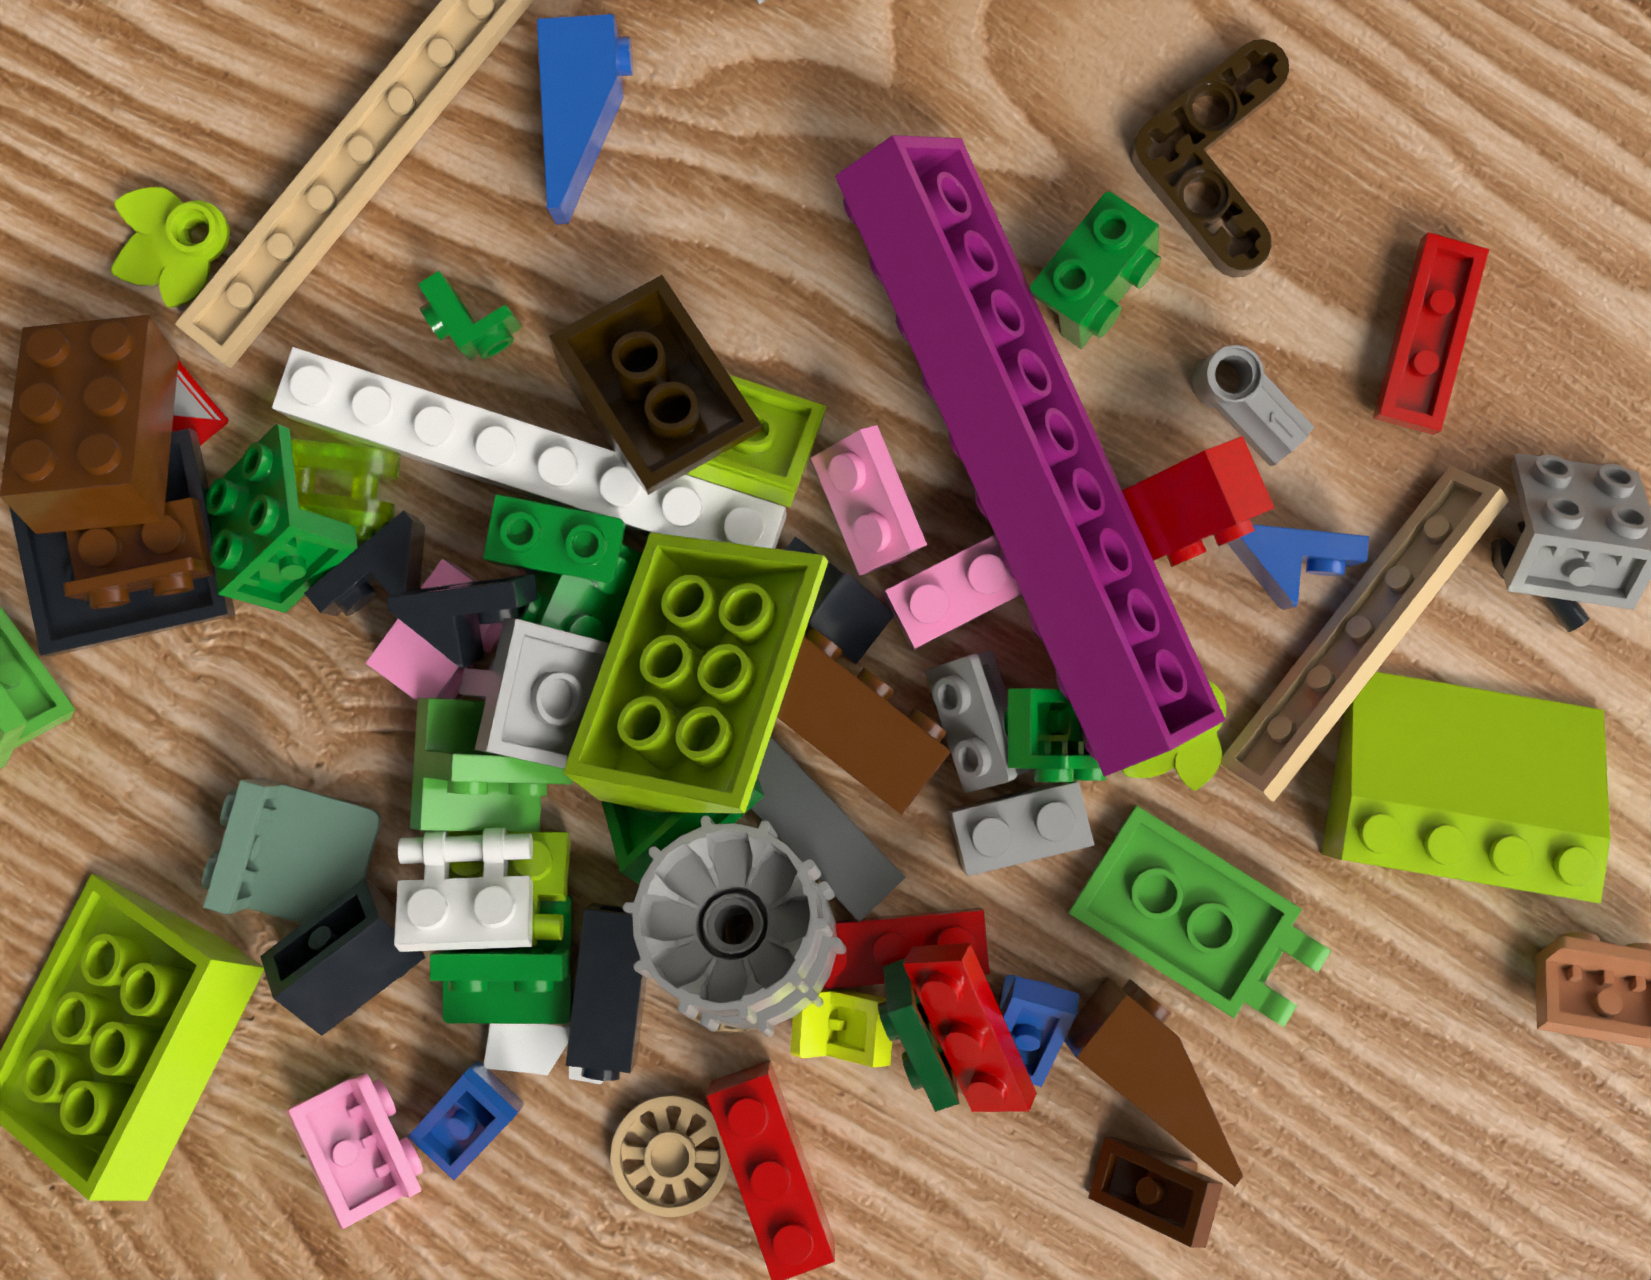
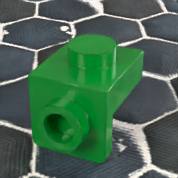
[418,271,522,360]

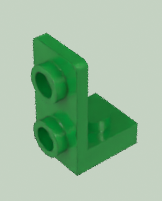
[483,494,625,584]

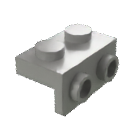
[925,649,1032,794]

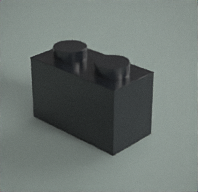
[260,878,426,1036]

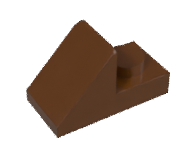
[1088,1136,1223,1248]

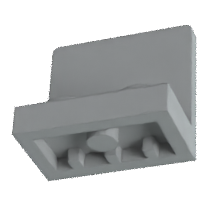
[1503,453,1651,610]

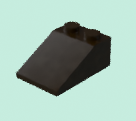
[549,275,763,495]

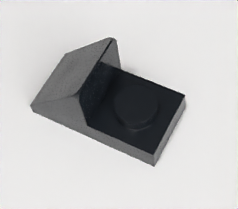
[304,510,425,616]
[785,536,894,664]
[387,574,538,668]

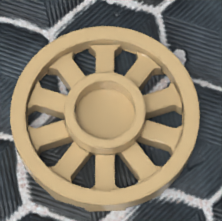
[610,1093,730,1217]

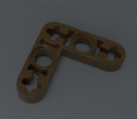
[1130,39,1289,278]

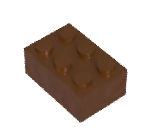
[0,315,179,534]
[777,627,951,815]

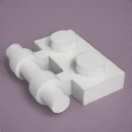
[394,828,533,952]

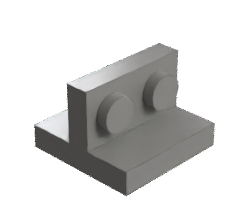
[459,618,610,769]

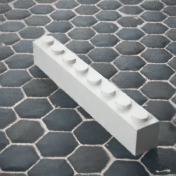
[272,347,787,549]

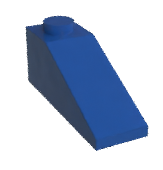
[537,14,633,225]

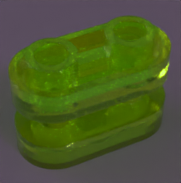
[291,439,401,540]

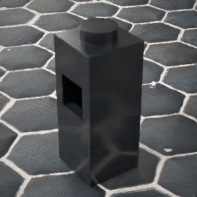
[566,903,647,1081]

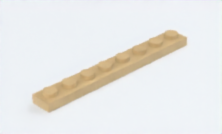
[175,0,534,368]

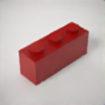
[706,1060,835,1280]

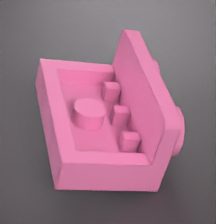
[811,425,927,576]
[285,1073,423,1229]

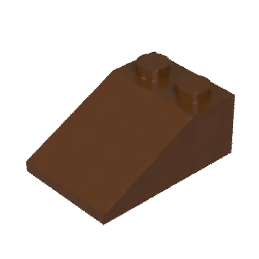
[1064,977,1243,1187]

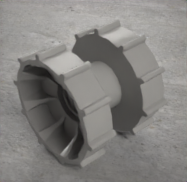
[623,816,847,1037]

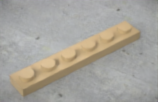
[1220,466,1509,803]

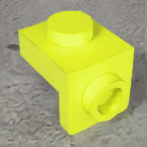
[790,988,892,1068]

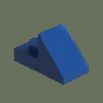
[1227,524,1369,610]
[997,975,1079,1087]
[407,1061,524,1180]

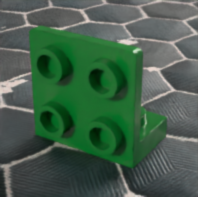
[206,424,358,613]

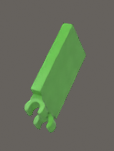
[1068,805,1332,1027]

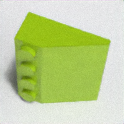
[563,532,828,813]
[1321,672,1611,904]
[0,874,264,1201]

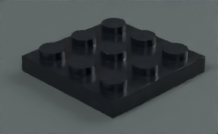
[2,428,236,657]

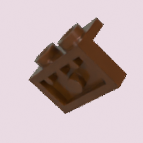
[63,497,214,609]

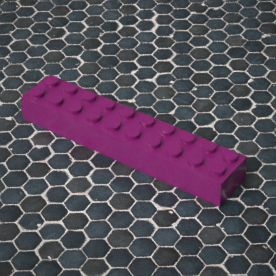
[835,135,1226,777]

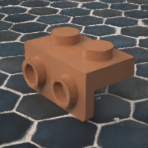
[1535,932,1651,1048]

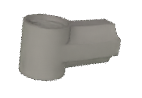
[1192,345,1314,466]

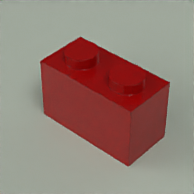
[1122,436,1275,567]

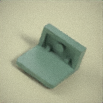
[202,778,382,923]

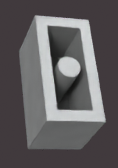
[947,781,1095,876]

